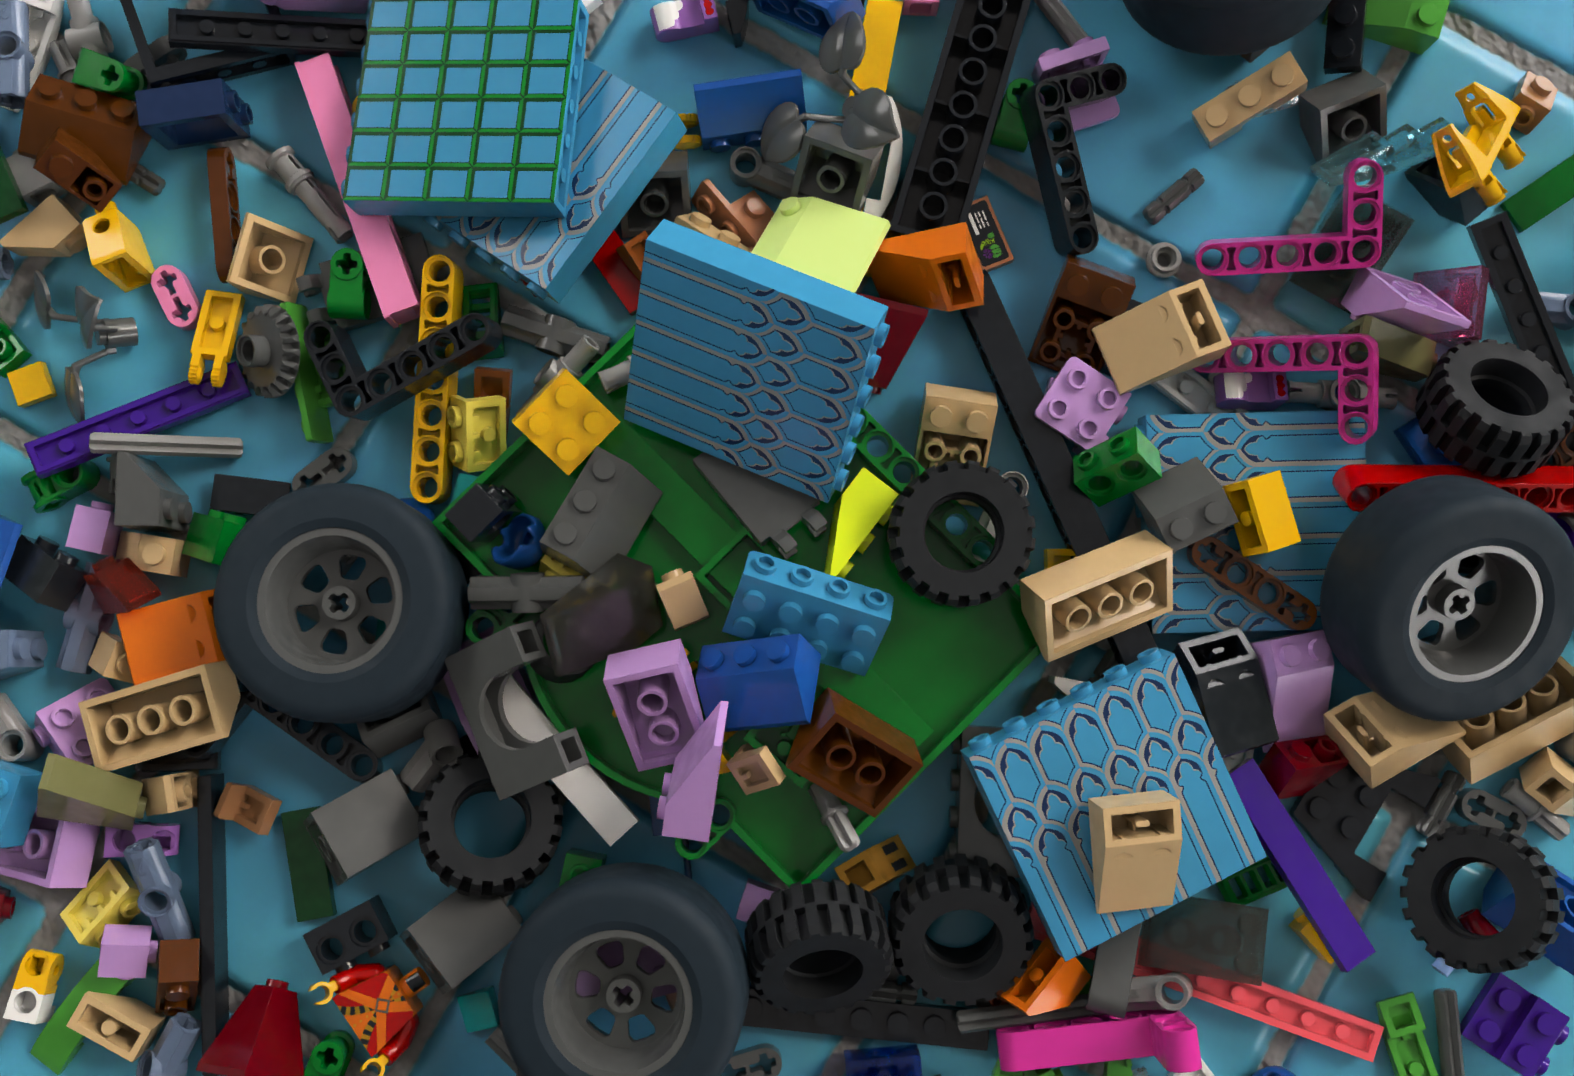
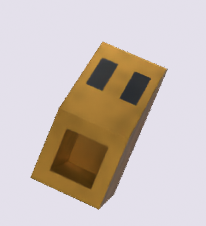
[834,834,916,894]

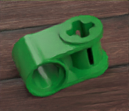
[71,47,147,101]
[990,78,1034,153]
[327,248,371,320]
[21,460,101,513]
[304,1030,355,1076]

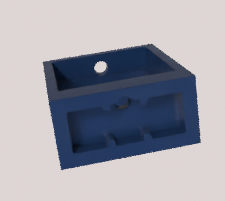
[135,78,253,150]

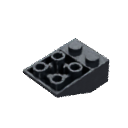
[1172,627,1279,758]

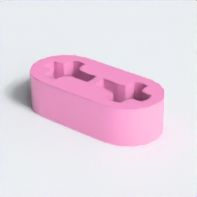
[151,265,202,331]

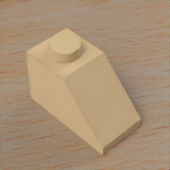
[0,194,87,257]
[114,531,191,578]
[66,991,168,1063]

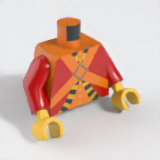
[308,963,430,1076]

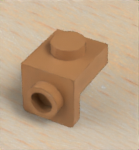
[1511,71,1558,135]
[213,782,282,835]

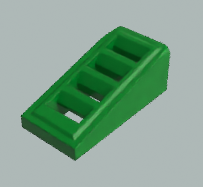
[462,282,504,361]
[1215,850,1287,911]

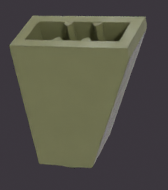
[1339,315,1438,382]
[37,753,148,831]

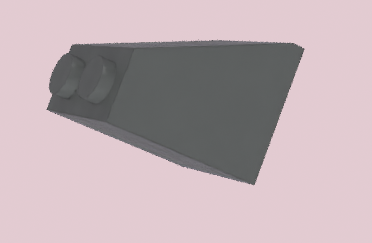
[303,768,419,886]
[399,889,523,994]

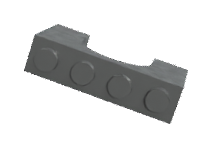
[445,620,590,801]
[947,725,1020,878]

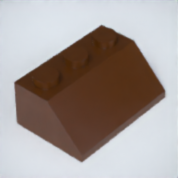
[18,74,152,186]
[786,687,924,818]

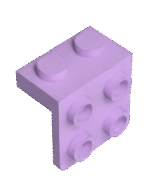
[1031,36,1120,132]
[1034,357,1132,455]
[32,678,115,766]

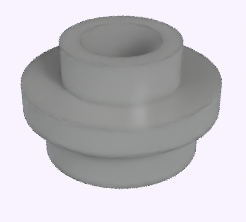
[1145,242,1182,278]

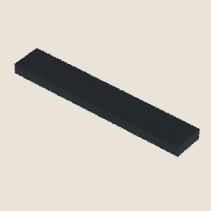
[168,8,367,58]

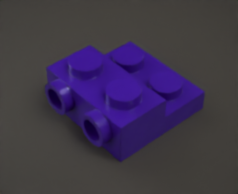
[1460,973,1570,1076]

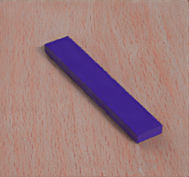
[24,361,252,480]
[1228,758,1376,972]

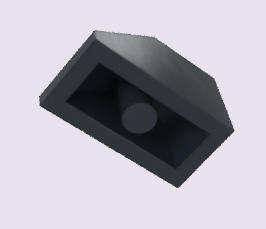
[1404,151,1488,226]

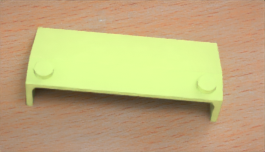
[751,196,891,293]

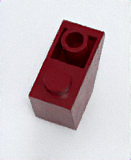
[1258,735,1349,799]

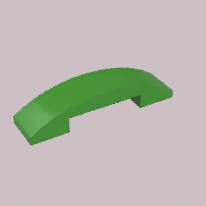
[30,959,135,1075]
[1376,992,1438,1076]

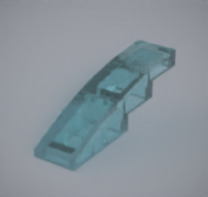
[1310,117,1462,187]

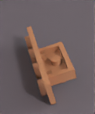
[691,179,774,249]

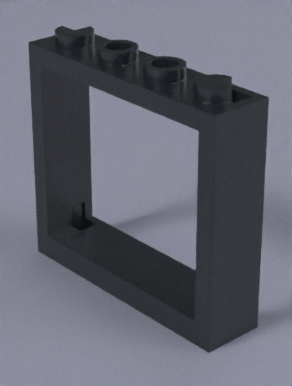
[120,0,296,89]

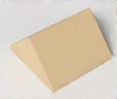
[226,212,314,303]

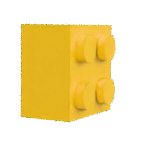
[511,368,620,476]

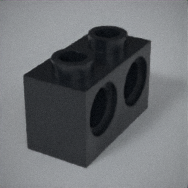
[303,894,398,975]

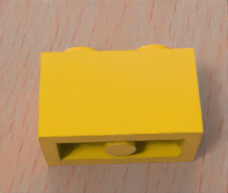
[1222,470,1301,557]

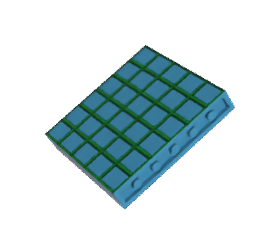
[341,0,589,218]

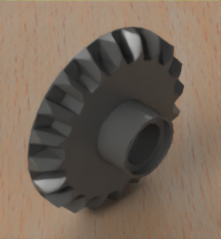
[236,304,300,398]

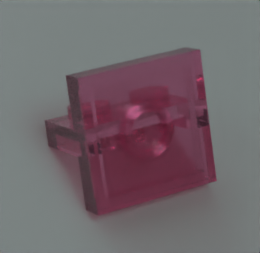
[1413,265,1489,348]

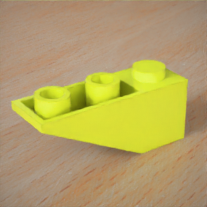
[824,467,899,578]

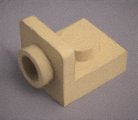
[726,743,786,795]

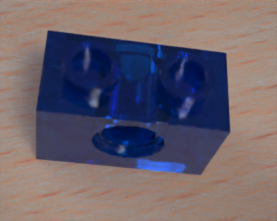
[844,1044,922,1076]

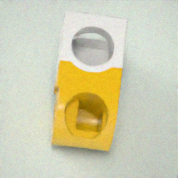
[3,948,64,1025]

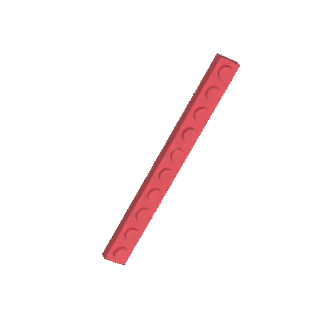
[1029,902,1384,1063]

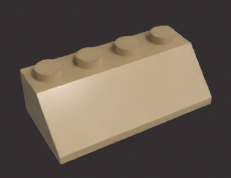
[1019,530,1173,663]
[1442,656,1574,785]
[78,660,241,772]

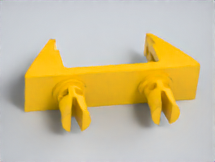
[1431,82,1526,207]

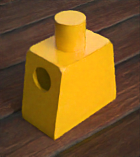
[82,201,155,293]

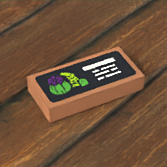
[966,196,1014,272]

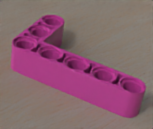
[1194,157,1384,276]
[1193,333,1379,445]
[996,1009,1202,1073]

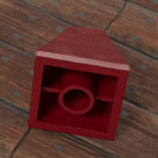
[857,293,929,395]
[196,979,304,1076]

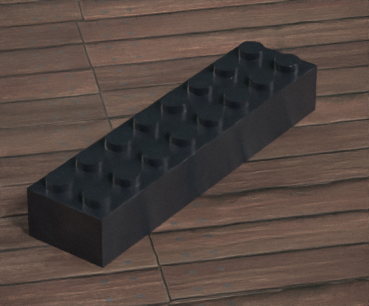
[887,0,1031,238]

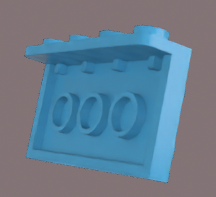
[722,551,894,677]

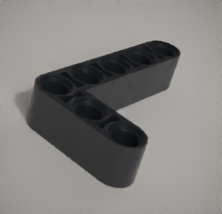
[1019,63,1127,257]
[303,313,503,421]
[181,675,383,784]

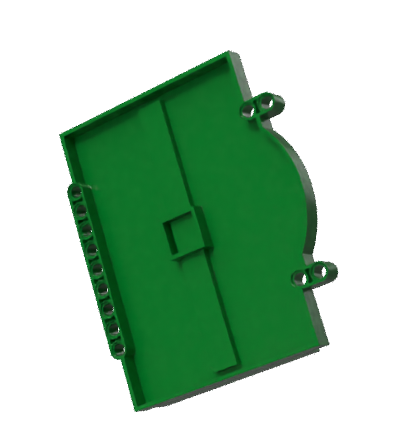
[432,325,1041,888]

